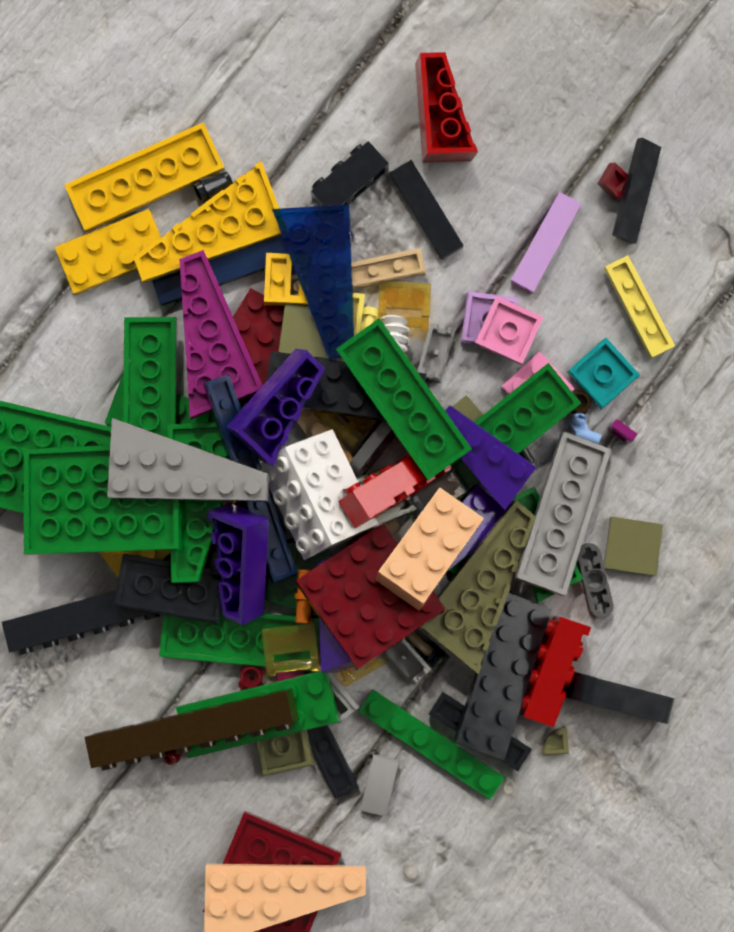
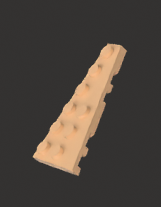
[204,864,366,932]

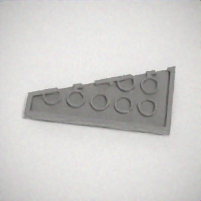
[107,418,269,502]

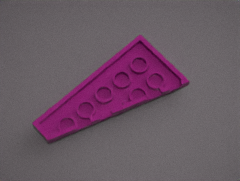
[179,250,263,420]

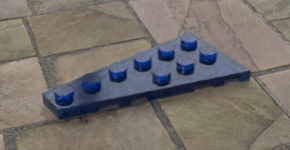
[272,204,355,360]

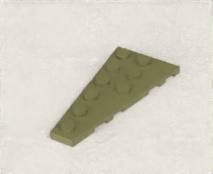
[421,500,536,674]

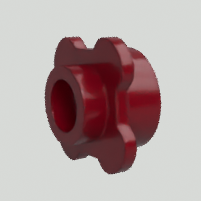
[238,665,266,690]

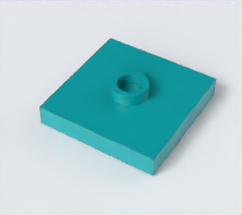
[567,337,640,410]

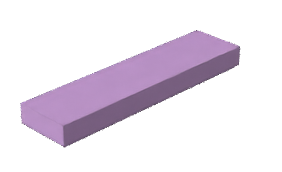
[510,192,582,294]

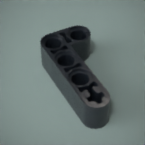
[565,672,674,724]

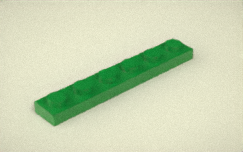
[359,689,505,800]

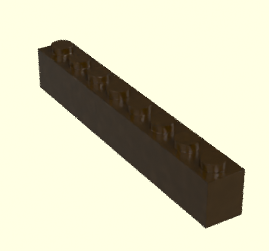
[84,688,299,771]

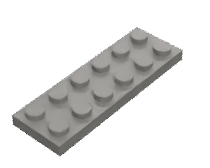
[514,431,611,596]

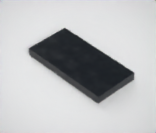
[113,553,222,624]

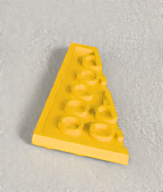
[133,161,288,283]

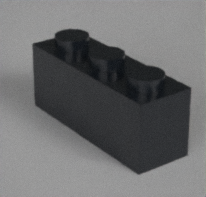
[311,141,389,218]

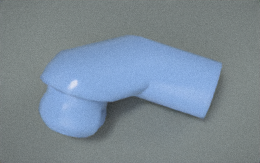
[569,412,602,444]

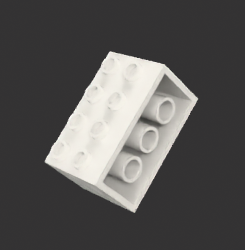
[260,429,378,560]

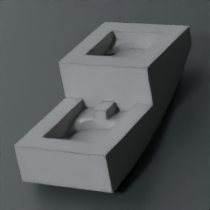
[360,754,399,817]

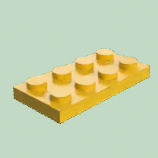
[55,209,161,296]

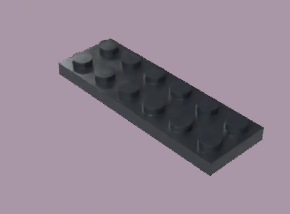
[266,351,427,422]
[453,593,552,760]

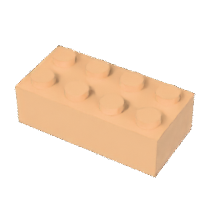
[375,488,484,611]

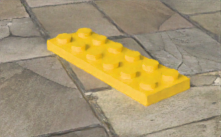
[64,122,225,233]

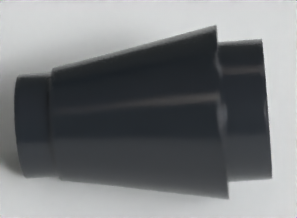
[193,171,233,203]

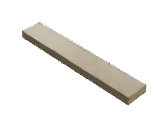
[291,248,426,298]

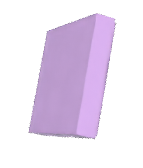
[461,291,519,345]

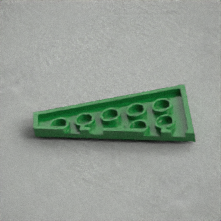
[167,422,229,583]

